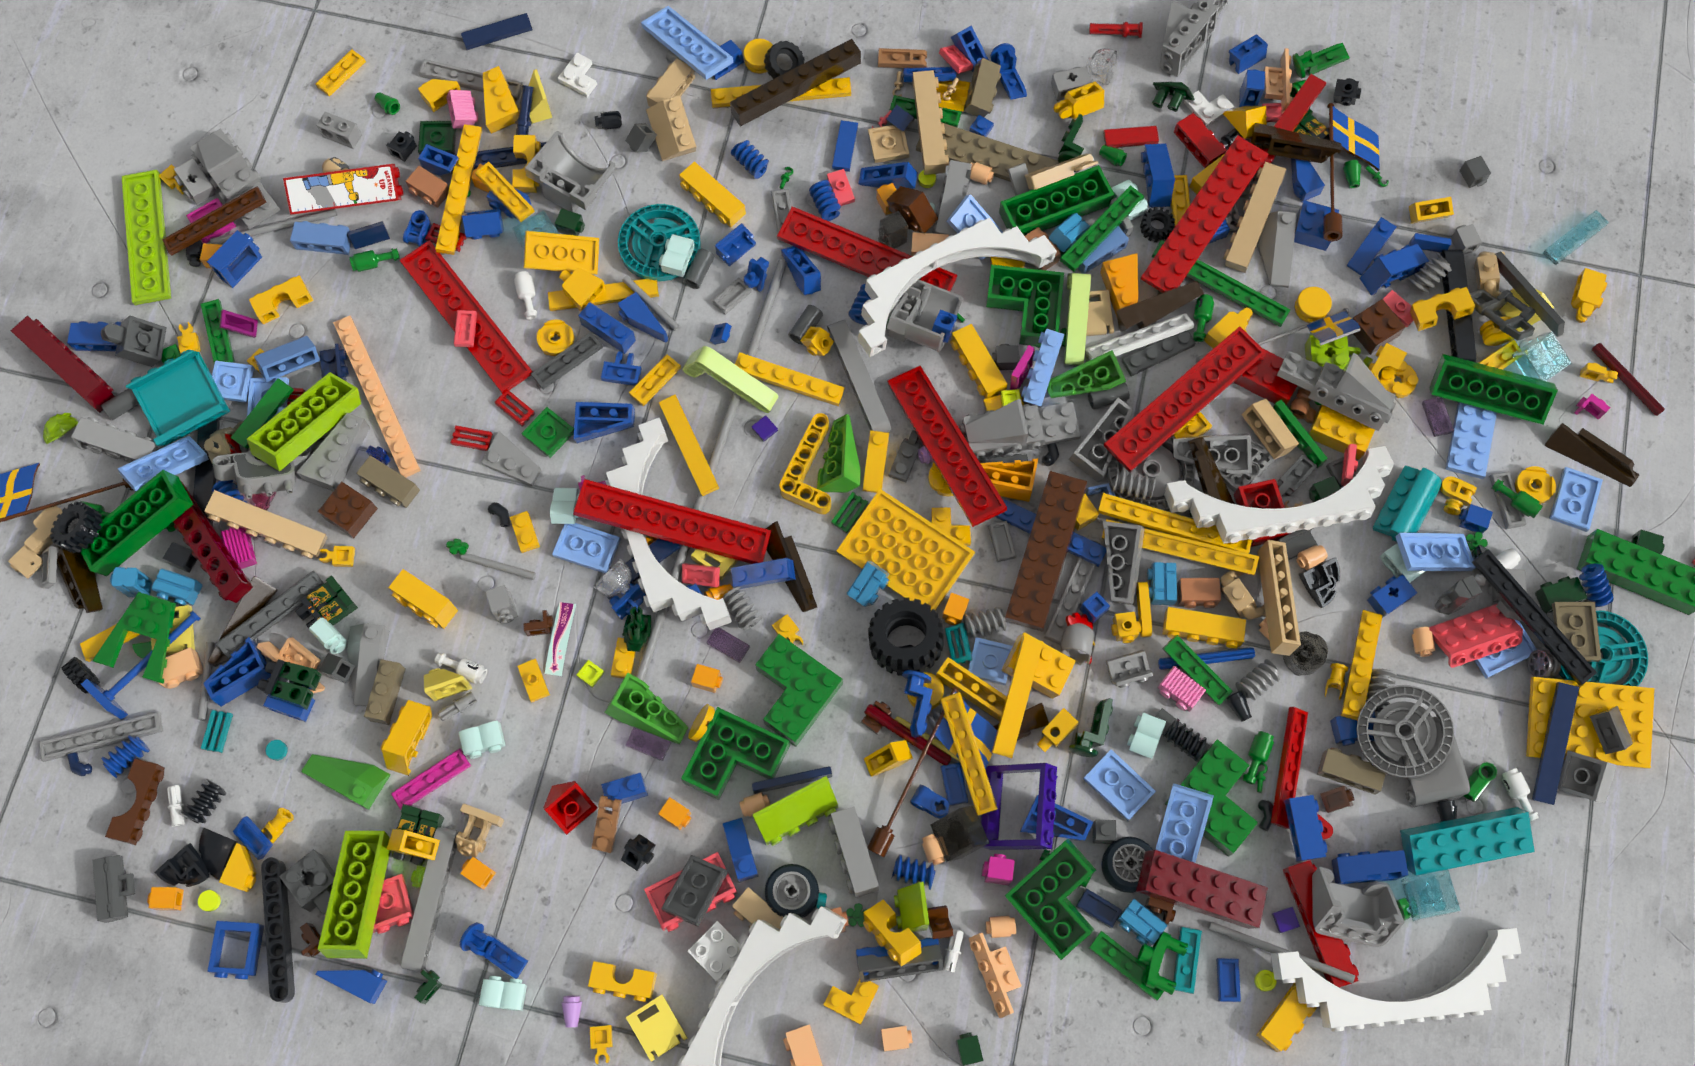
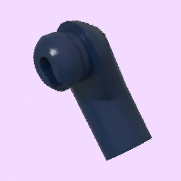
[67,752,92,776]

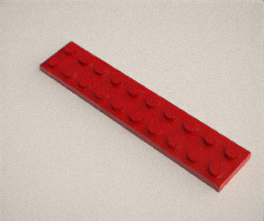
[1140,135,1268,293]
[777,206,958,292]
[400,240,533,394]
[1103,326,1266,473]
[887,365,1007,527]
[573,479,771,564]

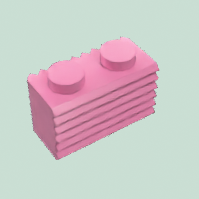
[447,90,478,129]
[1157,666,1206,712]

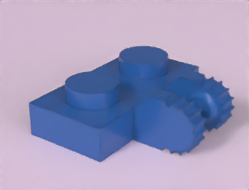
[601,351,642,386]

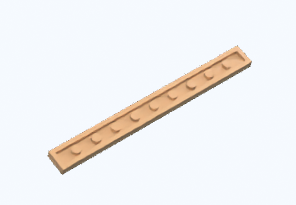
[333,315,421,477]

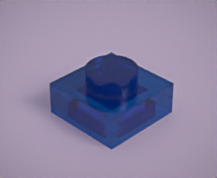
[366,445,391,465]

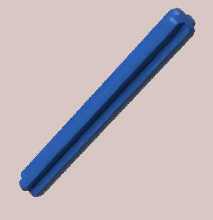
[1158,647,1255,670]

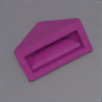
[220,310,258,338]

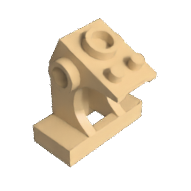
[455,803,504,858]

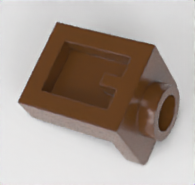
[523,610,553,636]
[861,701,892,734]
[1320,786,1355,813]
[1145,897,1176,925]
[927,905,953,939]
[300,922,321,957]

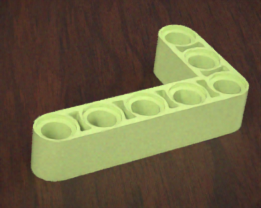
[1064,273,1091,365]
[682,346,779,413]

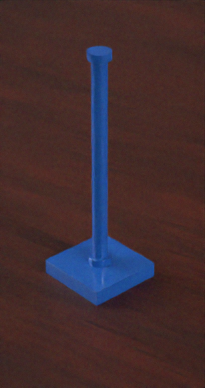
[81,610,201,720]

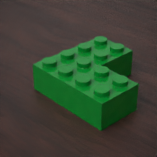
[986,264,1064,347]
[755,634,843,747]
[681,707,790,800]
[1164,739,1258,857]
[1005,839,1096,960]

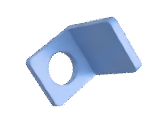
[1085,483,1115,496]

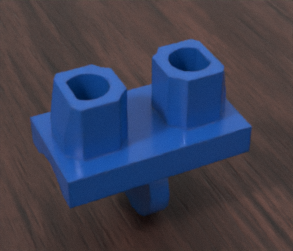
[744,257,769,292]
[609,583,646,620]

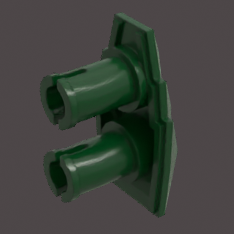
[1152,82,1195,112]
[622,607,651,652]

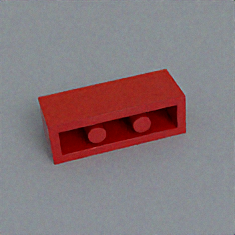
[1174,112,1227,168]

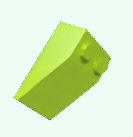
[894,881,929,932]

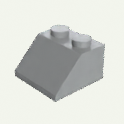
[1558,751,1617,804]

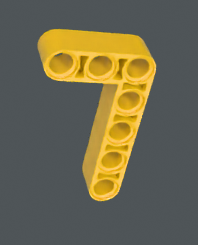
[779,413,831,515]

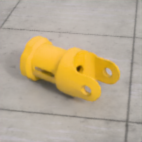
[1324,663,1349,700]
[261,808,294,844]

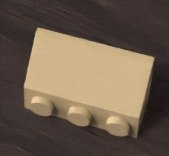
[646,95,696,161]

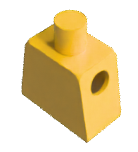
[559,268,606,312]
[1037,708,1078,752]

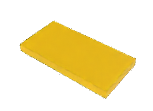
[523,231,599,275]

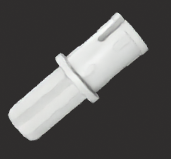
[167,785,185,827]
[943,929,964,972]

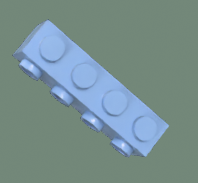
[1021,329,1064,407]

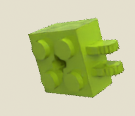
[1305,335,1362,370]

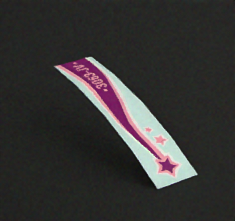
[544,602,577,676]

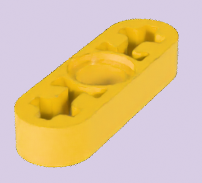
[1136,582,1152,637]

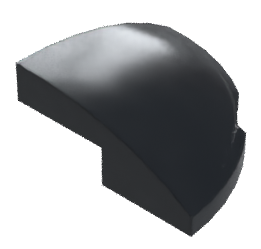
[1299,557,1340,608]
[199,828,238,880]
[154,843,210,887]

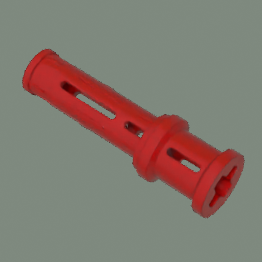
[1089,22,1143,38]

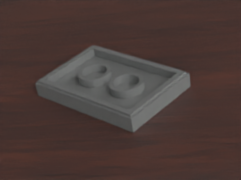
[661,855,728,927]

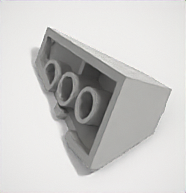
[1258,211,1296,288]
[1173,433,1252,474]
[347,623,390,706]

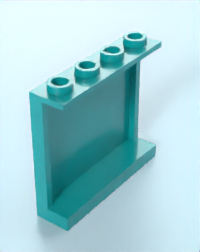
[126,350,230,447]

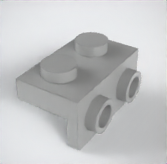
[1106,650,1154,688]

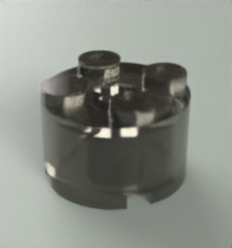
[1283,631,1328,676]

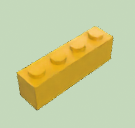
[679,161,746,228]
[950,323,1007,399]
[1162,607,1246,648]
[936,657,1007,722]
[1256,982,1317,1052]

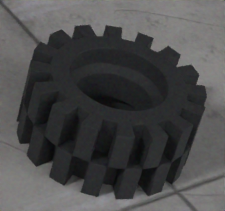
[1140,207,1175,242]
[61,657,100,694]

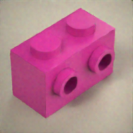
[982,854,1015,886]

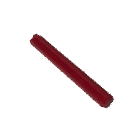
[1592,343,1665,416]
[864,704,952,765]

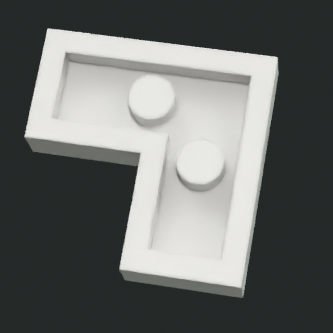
[558,53,597,98]
[1184,91,1234,127]

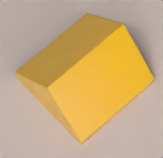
[1223,106,1267,139]

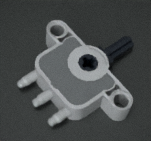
[212,448,311,499]

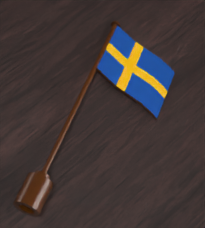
[1323,103,1380,242]
[0,463,133,522]
[867,687,997,858]

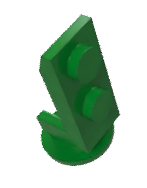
[1292,43,1350,79]

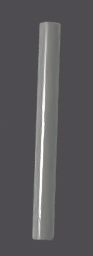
[622,275,679,331]
[461,553,536,580]
[197,642,214,720]

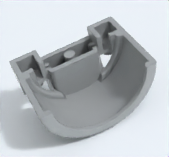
[525,131,615,212]
[887,280,963,352]

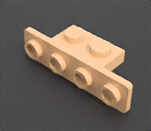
[1264,48,1292,114]
[256,637,325,693]
[969,933,1021,1018]

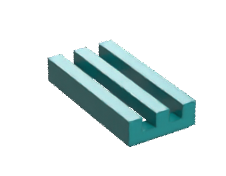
[945,623,973,664]
[201,710,233,753]

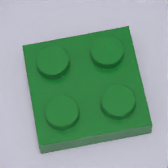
[521,407,574,458]

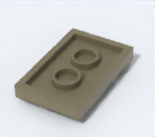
[1552,602,1601,662]

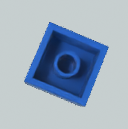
[1294,200,1339,251]

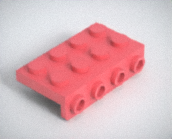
[1429,603,1523,668]
[644,852,738,932]
[373,874,414,934]

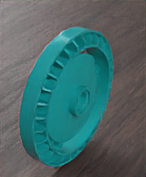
[618,204,701,282]
[1559,610,1648,687]

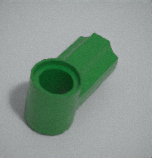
[1464,762,1497,802]

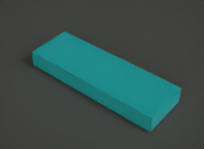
[1173,927,1202,994]

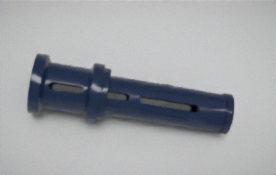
[513,85,534,139]

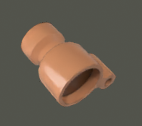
[1289,388,1317,423]

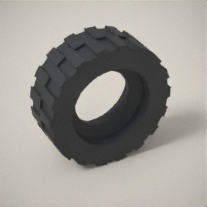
[764,41,805,79]

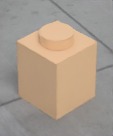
[881,1026,913,1052]

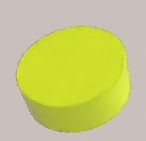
[918,170,936,188]
[198,890,221,912]
[1254,970,1277,992]

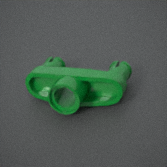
[1137,931,1188,995]

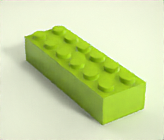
[247,372,361,471]
[318,831,390,959]

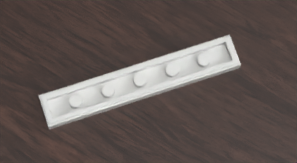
[1085,313,1194,360]

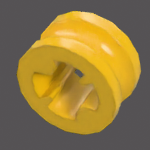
[1443,499,1463,515]

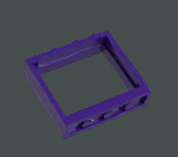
[979,763,1058,850]

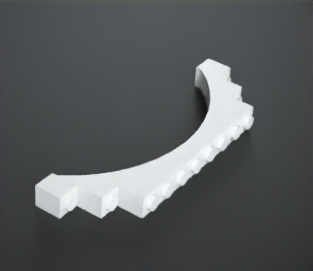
[858,217,1057,357]
[605,417,732,630]
[1164,446,1394,544]
[678,906,847,1066]
[1271,928,1521,1032]

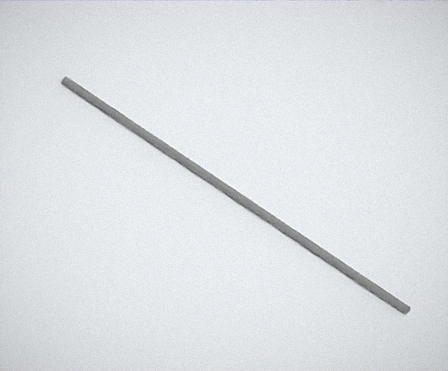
[635,260,787,681]

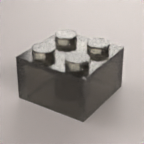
[930,805,989,863]

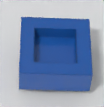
[969,115,994,137]
[710,323,732,345]

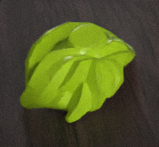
[43,413,78,444]

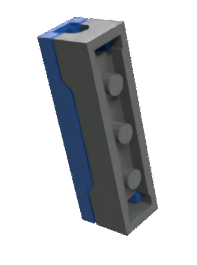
[856,937,943,983]

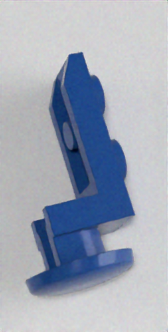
[990,43,1027,100]
[902,670,933,738]
[460,922,528,979]

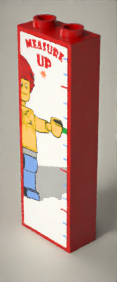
[283,164,403,215]

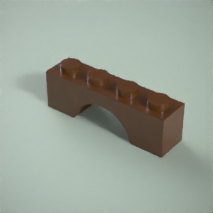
[105,758,165,845]

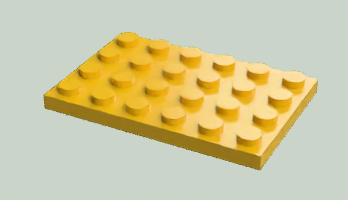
[836,489,975,610]
[1526,677,1655,768]

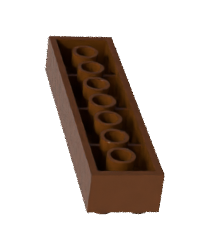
[1005,471,1087,632]

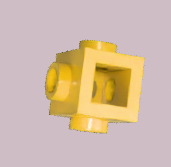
[800,326,834,356]
[1111,612,1141,643]

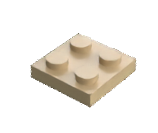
[868,125,910,163]

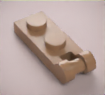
[878,48,927,68]
[591,795,622,853]

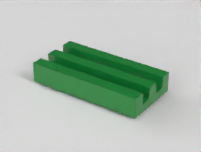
[831,492,868,533]

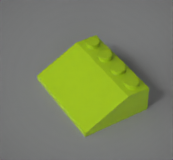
[752,776,838,846]

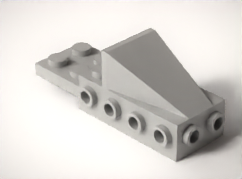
[1160,0,1228,77]
[190,128,280,229]
[1277,351,1396,431]
[959,399,1081,459]

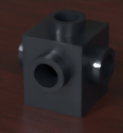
[1334,78,1362,106]
[621,834,656,871]

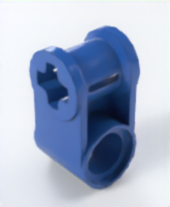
[403,210,432,247]
[910,784,949,819]

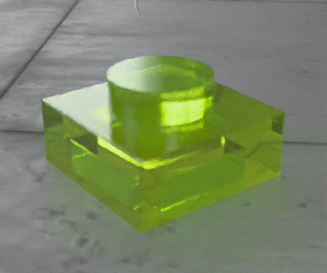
[411,866,426,889]

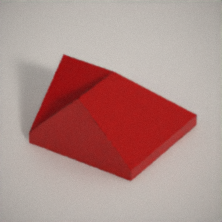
[543,781,598,835]

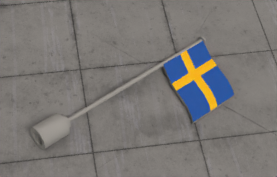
[1196,308,1360,364]

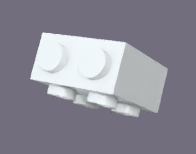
[688,921,741,982]

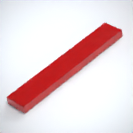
[1260,74,1326,168]
[1271,707,1308,829]

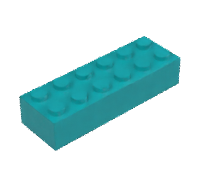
[1400,807,1535,876]

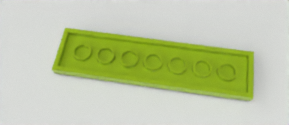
[121,170,171,305]

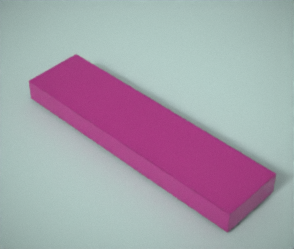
[391,748,471,810]

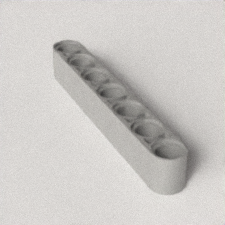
[827,319,891,432]
[401,827,459,972]

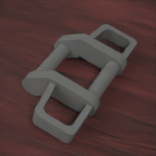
[1470,289,1536,340]

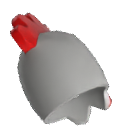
[1061,612,1095,665]

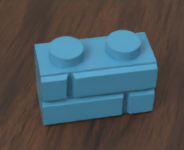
[1049,213,1090,252]
[846,561,889,607]
[1147,562,1177,606]
[110,567,153,597]
[151,569,203,606]
[1117,899,1167,946]

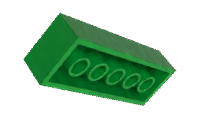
[999,165,1115,236]
[1429,354,1558,425]
[81,470,193,577]
[1577,529,1695,615]

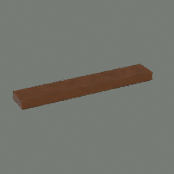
[162,186,267,256]

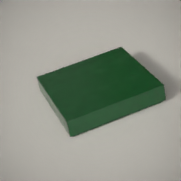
[418,121,456,155]

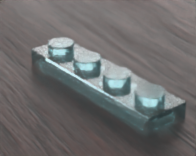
[1543,210,1609,266]

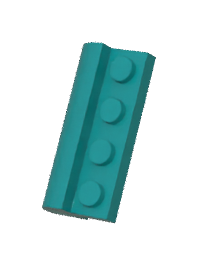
[1373,465,1442,542]

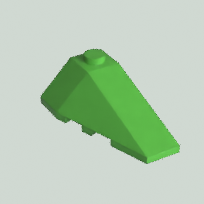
[1047,350,1126,398]
[817,414,861,493]
[604,673,688,744]
[301,754,390,810]

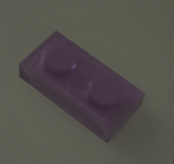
[1422,397,1454,437]
[626,727,671,761]

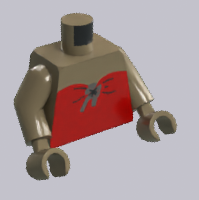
[204,422,243,464]

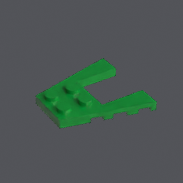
[93,592,176,684]

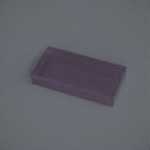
[706,627,750,663]

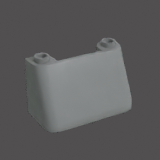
[1399,716,1470,807]
[1312,867,1405,947]

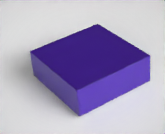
[751,415,778,442]
[1272,907,1300,934]

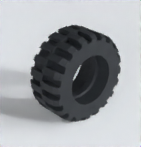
[868,598,944,676]

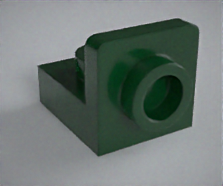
[414,969,443,1004]

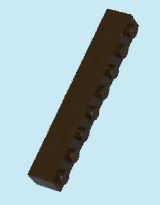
[730,39,861,127]

